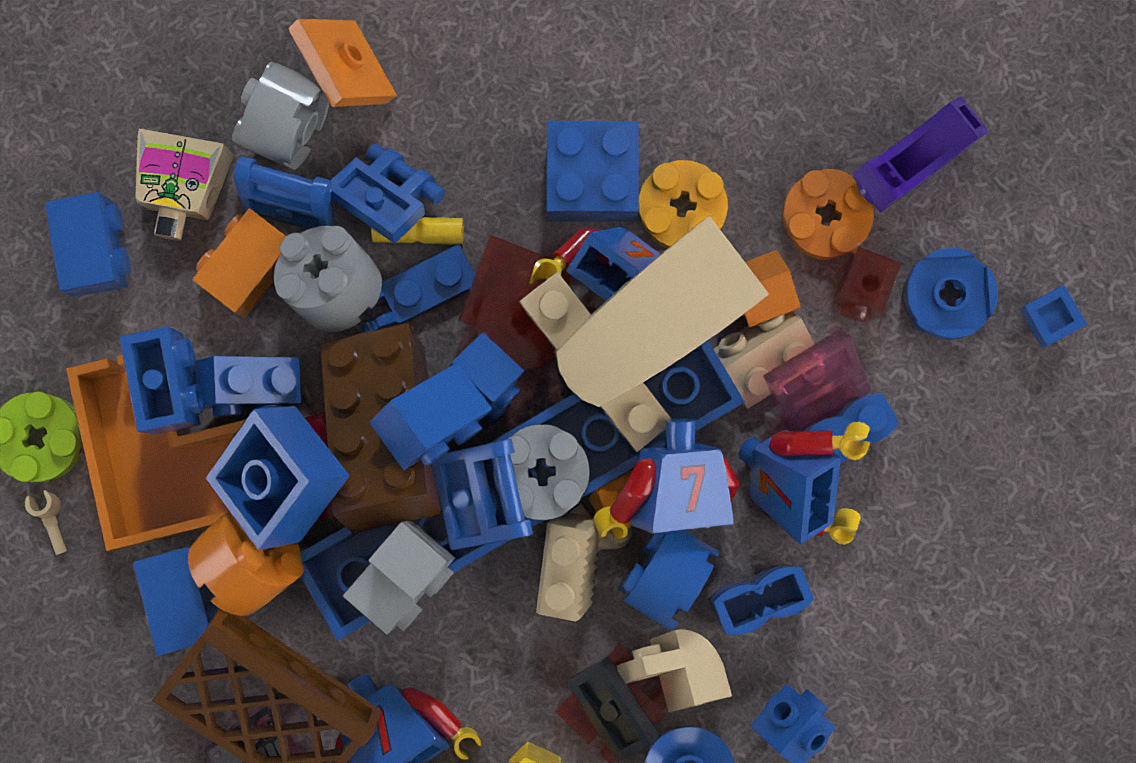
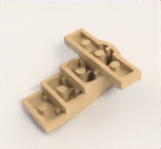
[519,216,769,452]

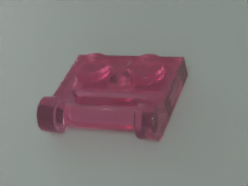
[763,328,871,432]

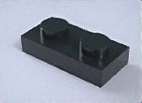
[567,656,660,762]

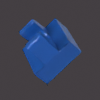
[1019,285,1087,348]

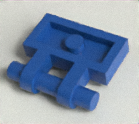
[330,143,445,244]

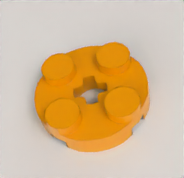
[638,160,728,249]

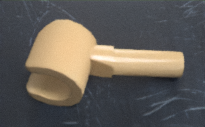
[25,490,67,555]

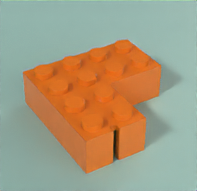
[66,355,246,551]

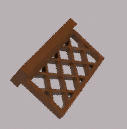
[152,608,382,763]

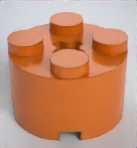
[188,510,304,616]

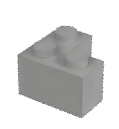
[343,521,455,635]

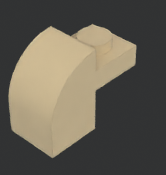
[617,629,732,712]

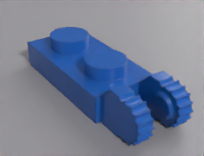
[361,244,480,333]

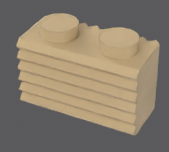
[536,512,601,622]

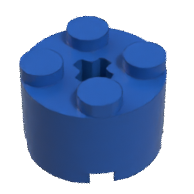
[618,530,719,631]

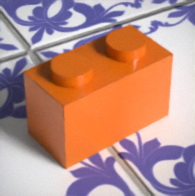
[192,208,287,318]

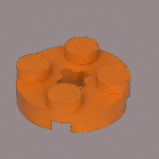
[782,169,874,260]

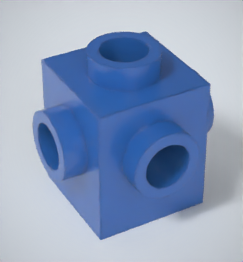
[750,683,836,763]

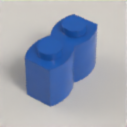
[802,393,899,463]
[709,564,814,635]

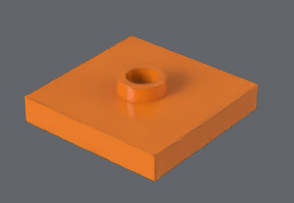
[288,19,397,107]

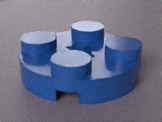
[903,248,998,340]

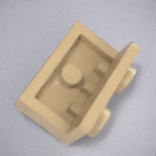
[714,311,822,409]

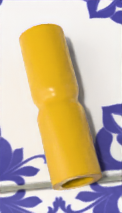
[371,217,464,245]

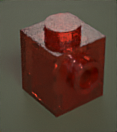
[832,247,902,322]

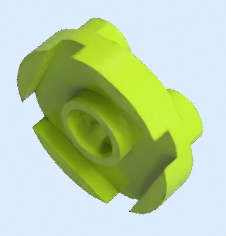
[0,392,82,482]

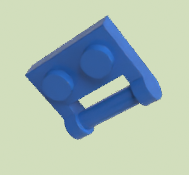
[233,156,335,229]
[431,439,533,550]

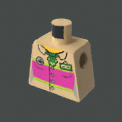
[135,128,234,241]

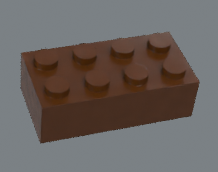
[320,323,443,533]

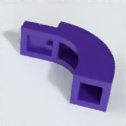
[852,96,989,213]

